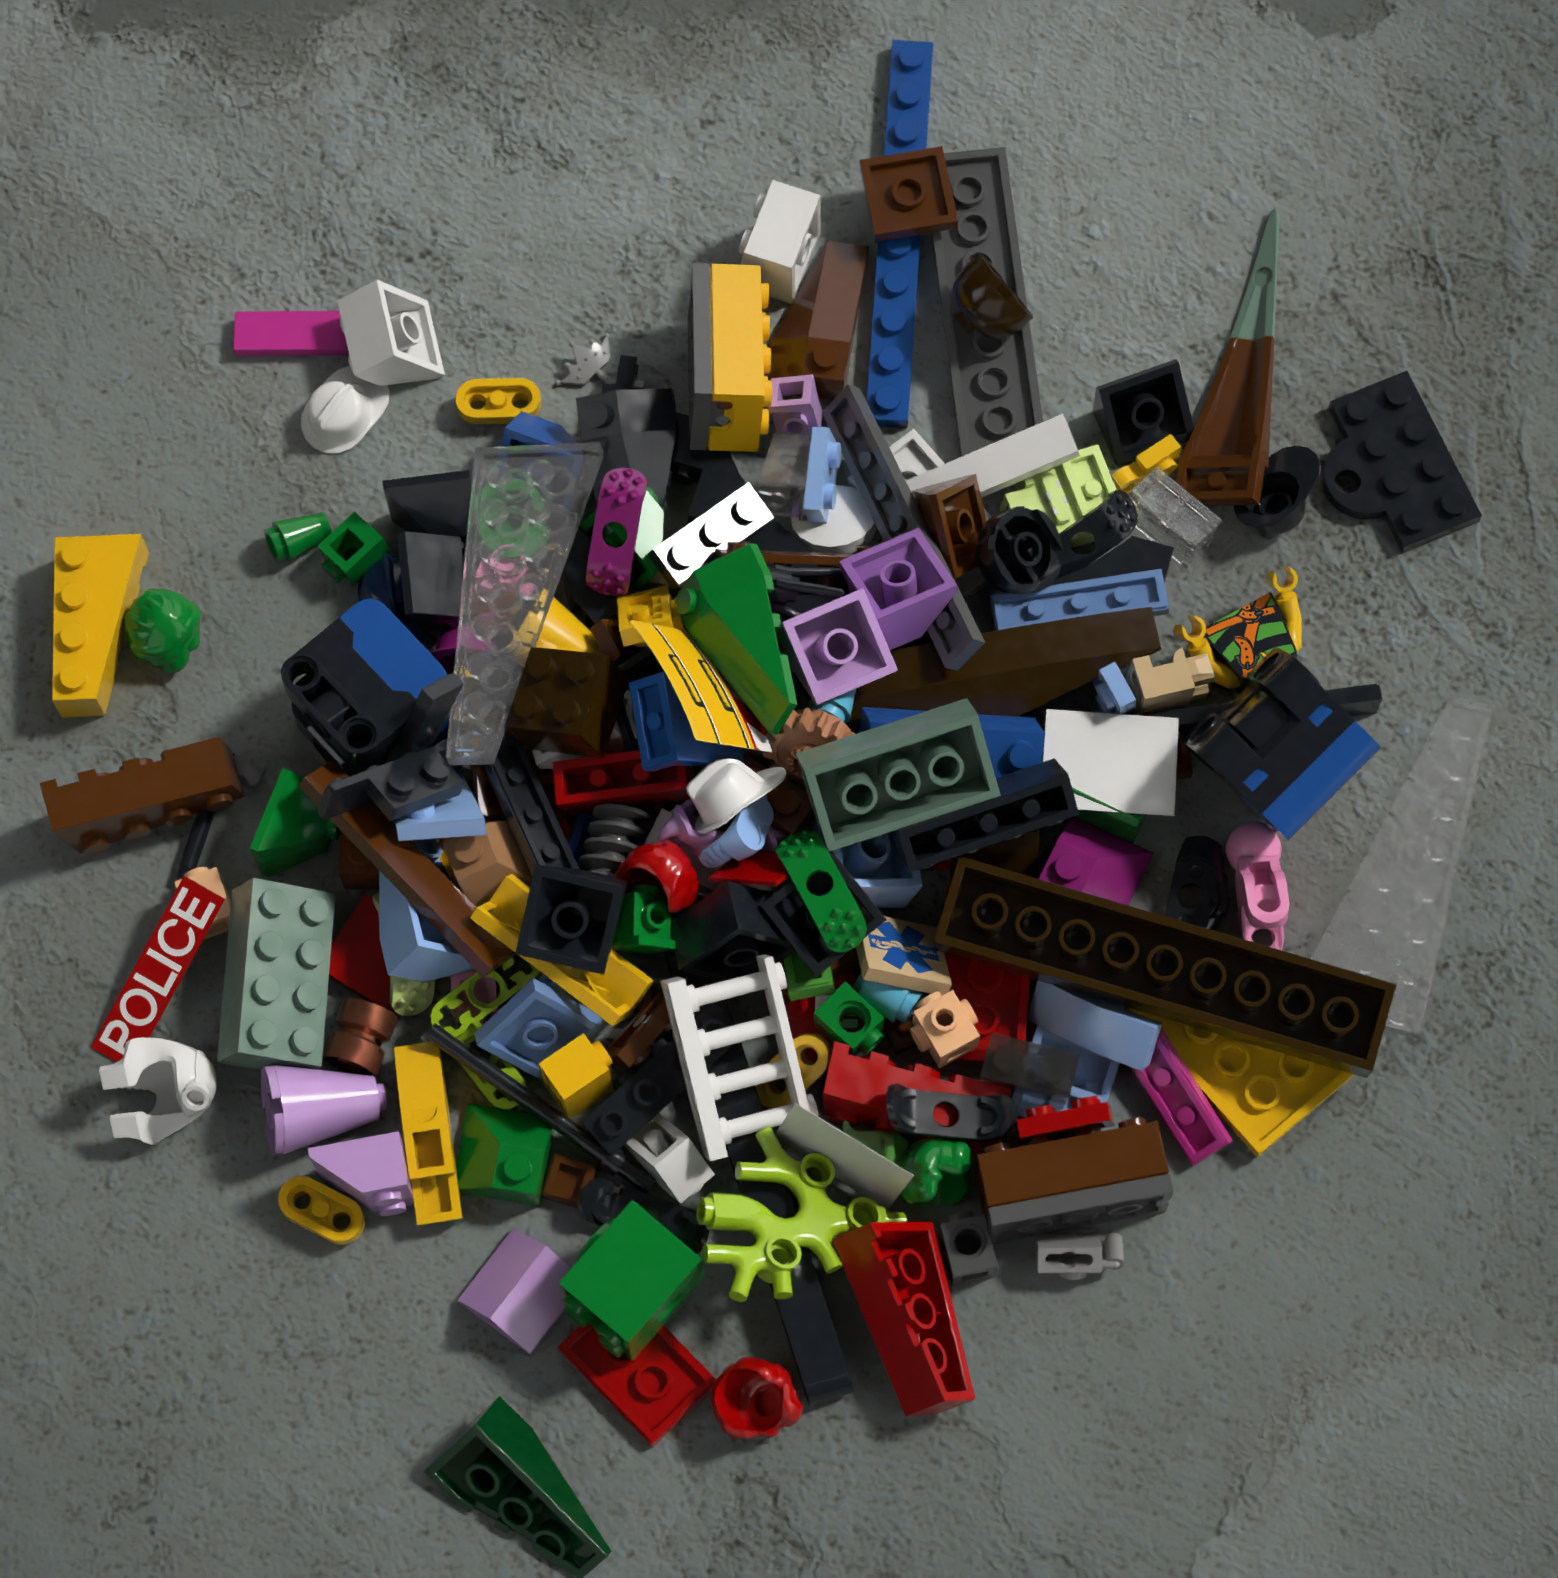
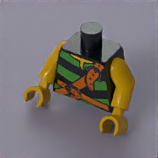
[1173,565,1302,694]

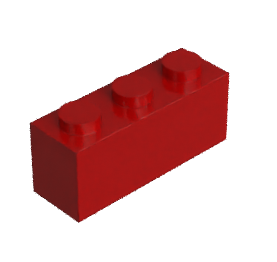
[553,750,696,816]

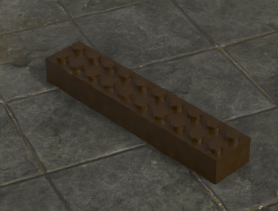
[933,856,1397,1078]

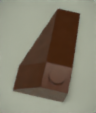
[764,241,869,400]

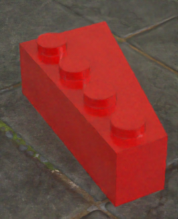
[823,1041,1011,1154]
[832,1222,976,1417]

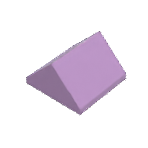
[458,1228,571,1355]

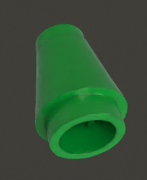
[264,512,331,562]

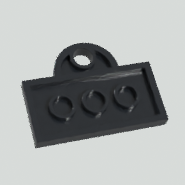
[1322,371,1482,553]

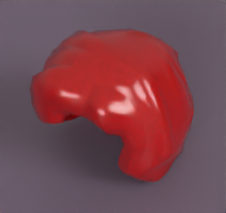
[614,840,700,914]
[711,1357,803,1440]

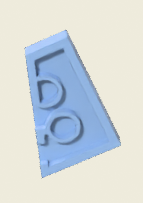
[396,771,487,841]

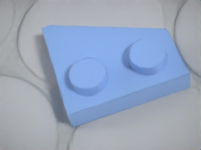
[803,427,842,523]

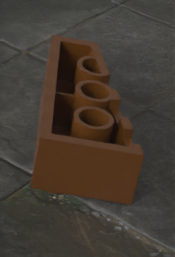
[40,737,245,855]

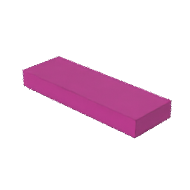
[233,311,349,356]
[1131,1027,1233,1166]

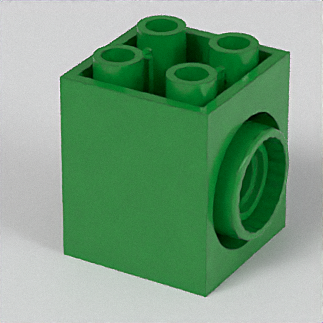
[558,1200,705,1361]

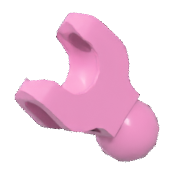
[1225,821,1290,950]

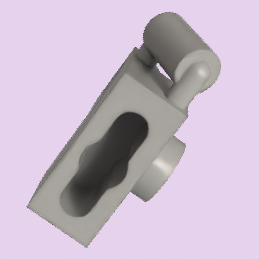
[1036,1228,1124,1280]

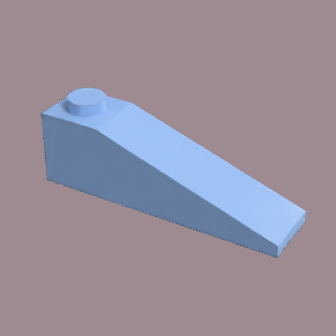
[379,818,475,982]

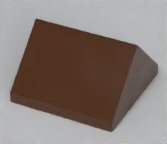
[911,474,987,579]

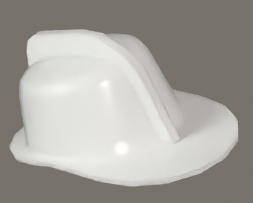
[301,366,390,454]
[686,758,787,834]

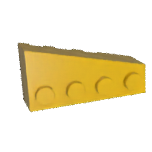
[52,534,149,718]

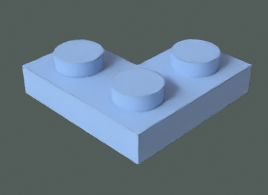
[1092,662,1136,715]

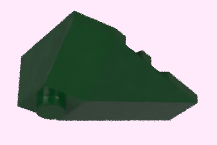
[424,1396,612,1578]

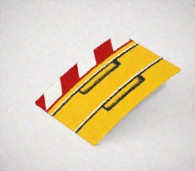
[630,620,772,752]

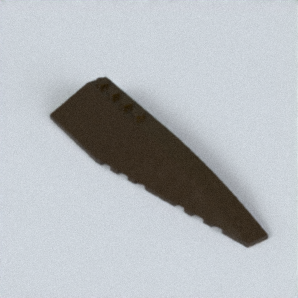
[654,607,1161,831]

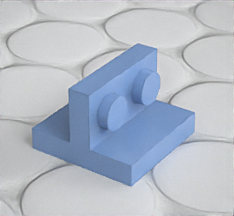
[475,974,604,1081]

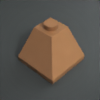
[442,820,532,908]

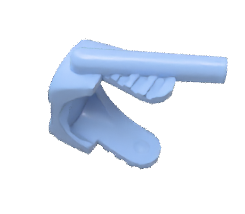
[699,795,774,868]

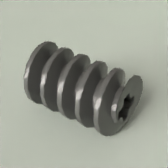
[578,803,650,877]

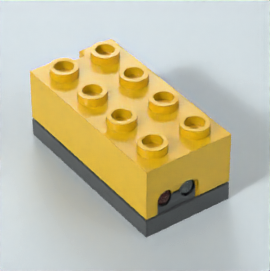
[687,263,772,452]

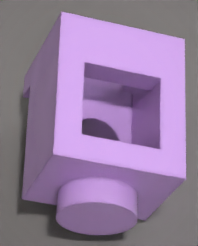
[768,374,822,444]

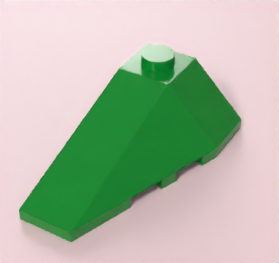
[675,543,797,735]

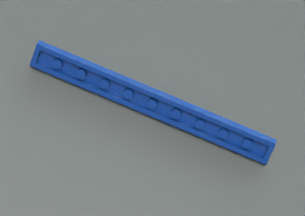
[867,40,933,428]

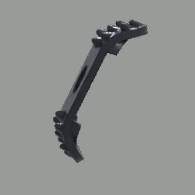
[1055,490,1138,579]
[885,1083,1018,1142]
[578,1178,710,1255]

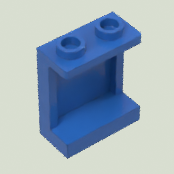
[629,672,744,771]

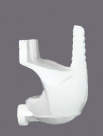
[99,1037,217,1145]

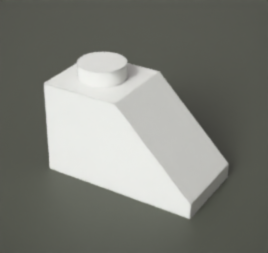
[624,1113,715,1204]

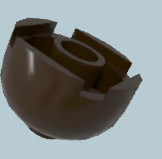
[952,254,1033,339]

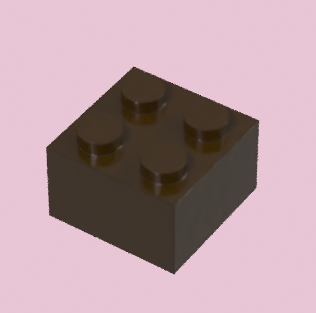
[504,647,630,758]

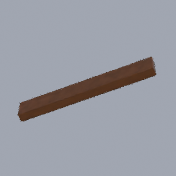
[298,760,515,978]

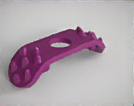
[586,467,647,596]

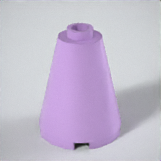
[261,1065,387,1155]

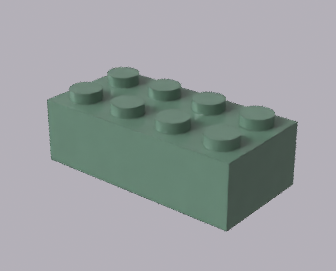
[796,698,1001,852]
[217,878,335,1070]

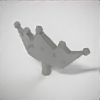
[555,333,611,386]

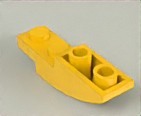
[394,1042,463,1226]

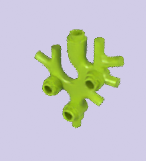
[697,1127,906,1302]

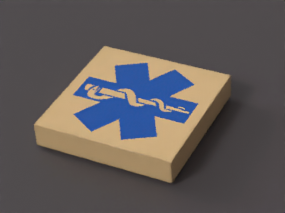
[856,916,952,996]

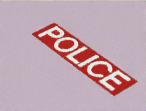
[91,876,225,1062]

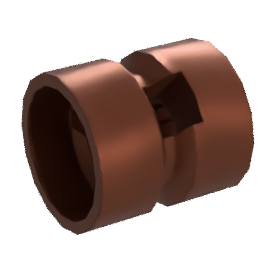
[322,997,398,1077]

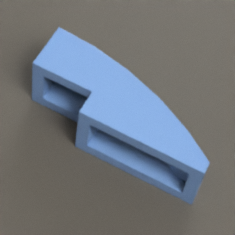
[1027,981,1162,1071]

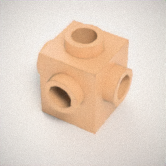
[910,990,980,1069]

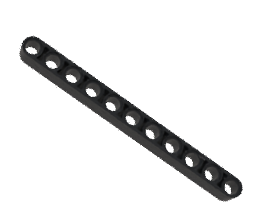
[663,949,854,1406]

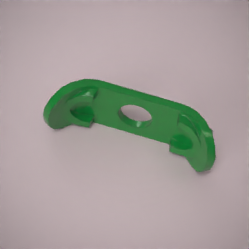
[775,830,867,952]

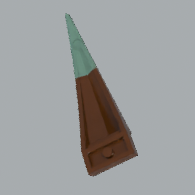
[1173,208,1280,507]

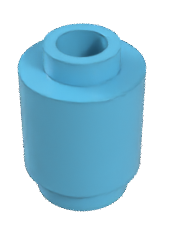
[854,972,924,1024]

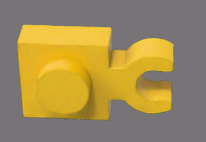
[1111,434,1181,495]

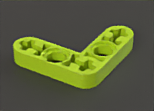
[431,957,541,1109]

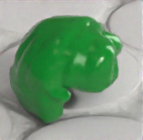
[124,588,201,673]
[898,1137,972,1206]

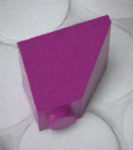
[1039,817,1153,905]

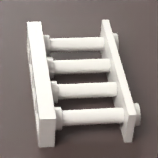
[661,954,819,1161]

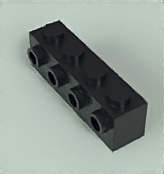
[891,758,1079,872]

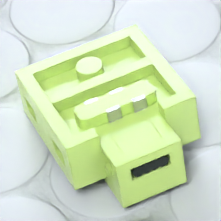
[999,445,1116,548]

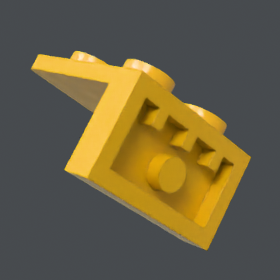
[617,585,685,647]

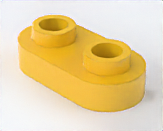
[456,378,542,425]
[755,1033,832,1109]
[278,1176,365,1245]

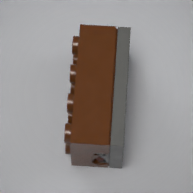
[974,1117,1174,1244]

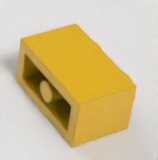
[539,1033,615,1120]

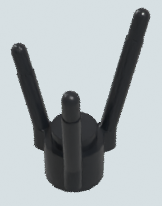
[767,564,844,619]

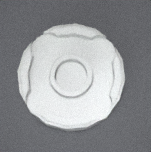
[791,485,877,554]

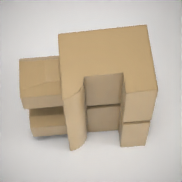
[1126,647,1215,714]

